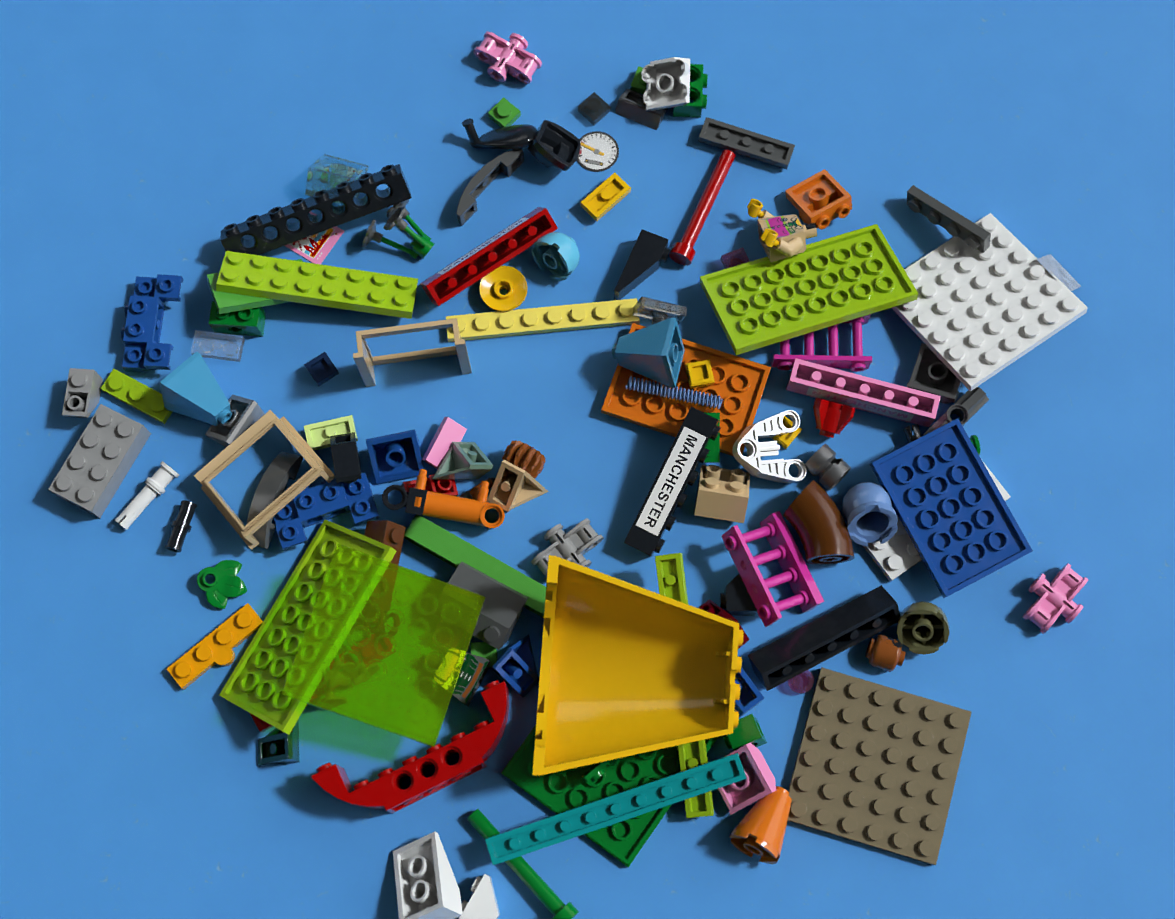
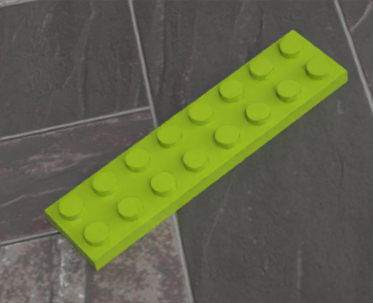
[216,251,418,319]

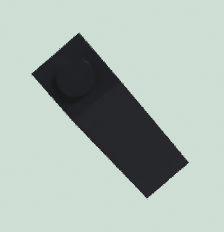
[614,229,670,300]

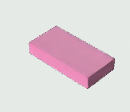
[422,417,467,469]

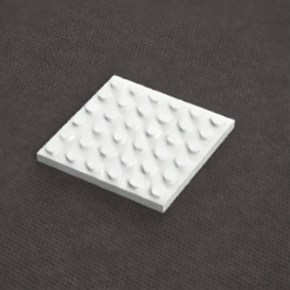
[892,213,1088,391]

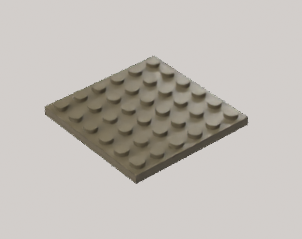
[788,667,972,865]

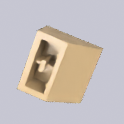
[694,465,750,523]

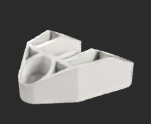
[732,410,807,483]

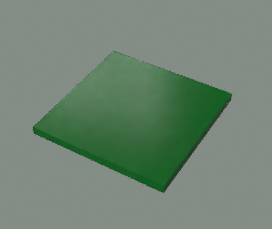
[501,725,718,867]

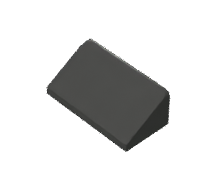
[615,89,668,130]

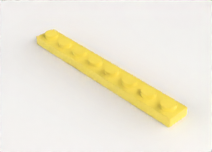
[446,298,640,342]

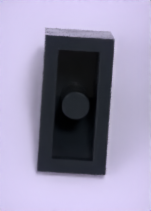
[720,574,757,616]

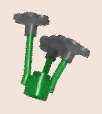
[362,199,434,259]

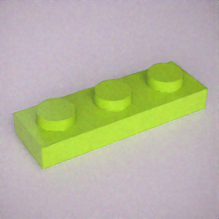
[100,368,173,424]

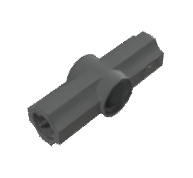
[922,387,989,436]

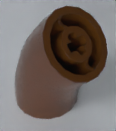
[783,480,854,564]

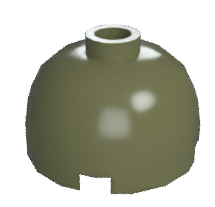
[897,601,949,655]

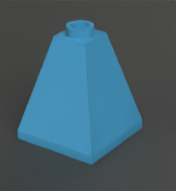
[612,318,685,388]
[160,352,232,426]

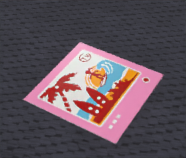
[285,211,344,264]

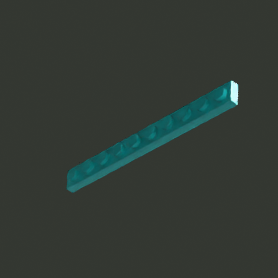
[485,753,747,865]

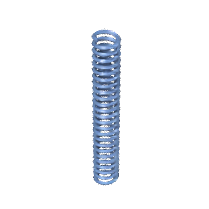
[625,376,723,410]

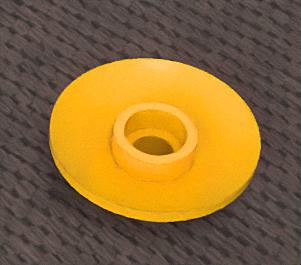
[479,266,528,312]

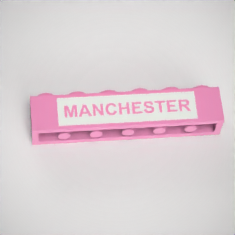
[786,358,941,427]

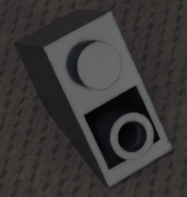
[330,432,362,483]

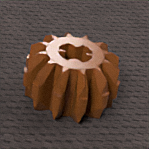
[502,441,545,478]

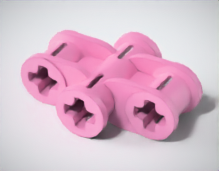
[473,31,542,84]
[1023,563,1089,634]

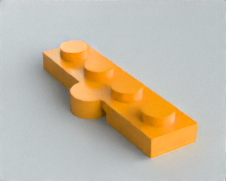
[167,603,263,689]

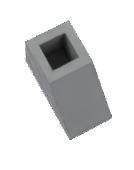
[62,368,103,418]

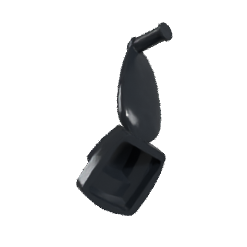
[462,119,581,171]

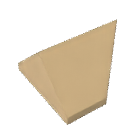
[487,460,549,512]

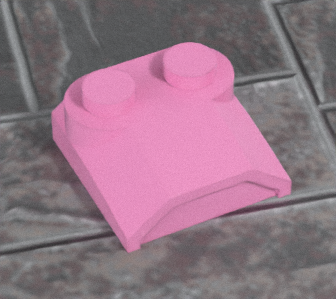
[718,743,776,815]

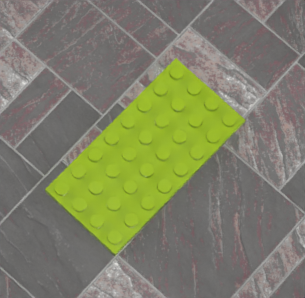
[700,224,918,355]
[219,519,397,735]

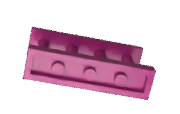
[771,314,872,372]
[721,511,824,627]

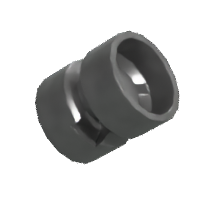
[805,444,851,491]

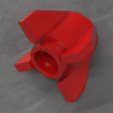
[813,398,856,438]

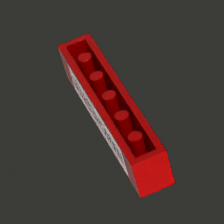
[420,207,558,306]

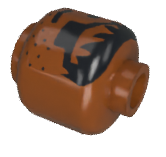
[865,635,906,672]

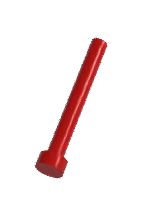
[669,150,735,266]

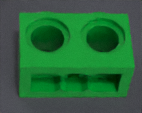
[673,64,708,118]

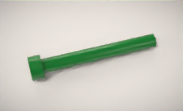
[467,809,579,919]

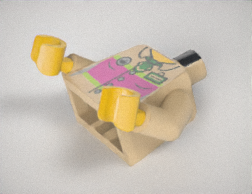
[747,199,817,262]

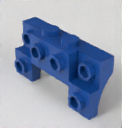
[121,274,184,373]
[274,473,380,551]

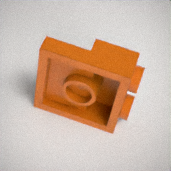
[785,169,852,229]

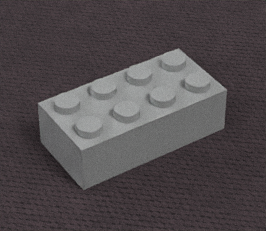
[48,404,151,518]

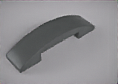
[457,149,524,226]
[247,452,303,549]

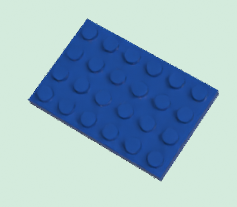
[869,418,1033,598]

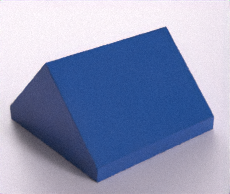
[366,430,424,484]

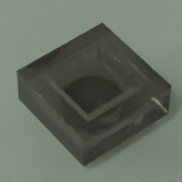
[578,92,611,125]

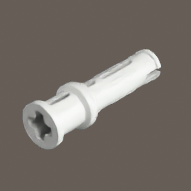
[115,461,180,530]

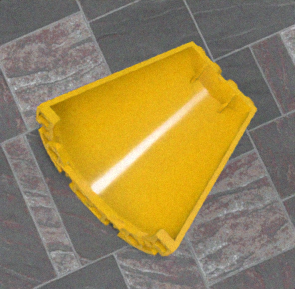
[532,555,743,776]

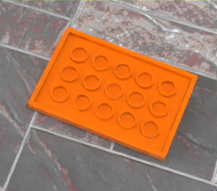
[601,323,771,456]

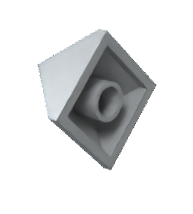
[205,394,264,447]

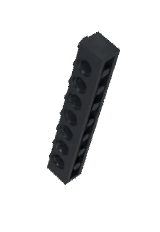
[220,164,412,255]

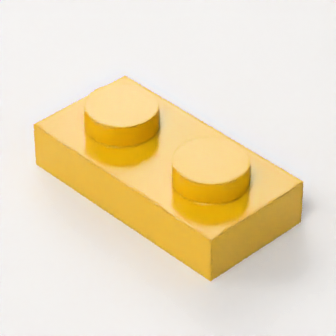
[581,172,631,221]

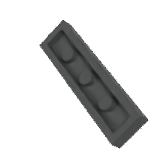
[698,117,795,169]
[907,185,991,253]

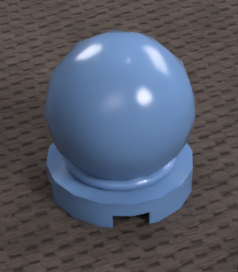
[842,482,898,546]

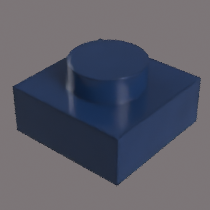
[304,352,339,386]

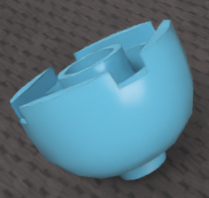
[532,232,580,281]

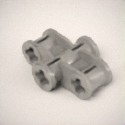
[531,518,604,582]

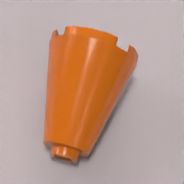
[729,786,792,864]

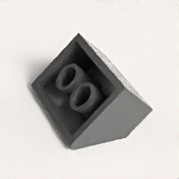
[433,562,528,650]

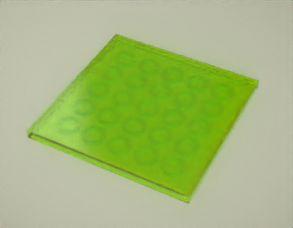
[281,544,485,747]

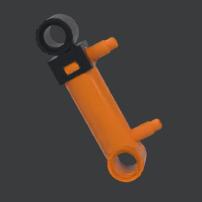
[382,469,505,528]

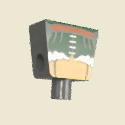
[425,648,491,706]

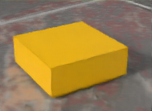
[685,359,715,389]
[771,416,802,449]

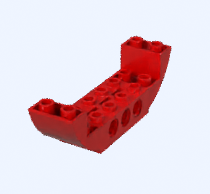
[311,680,510,813]

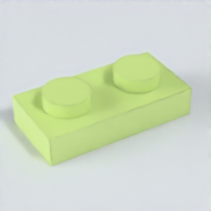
[304,415,358,450]

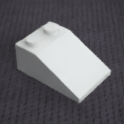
[393,832,463,919]

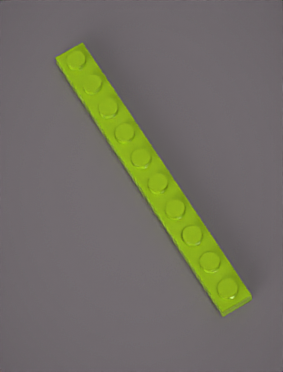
[655,553,714,818]

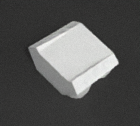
[641,57,690,111]

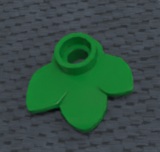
[197,560,247,609]

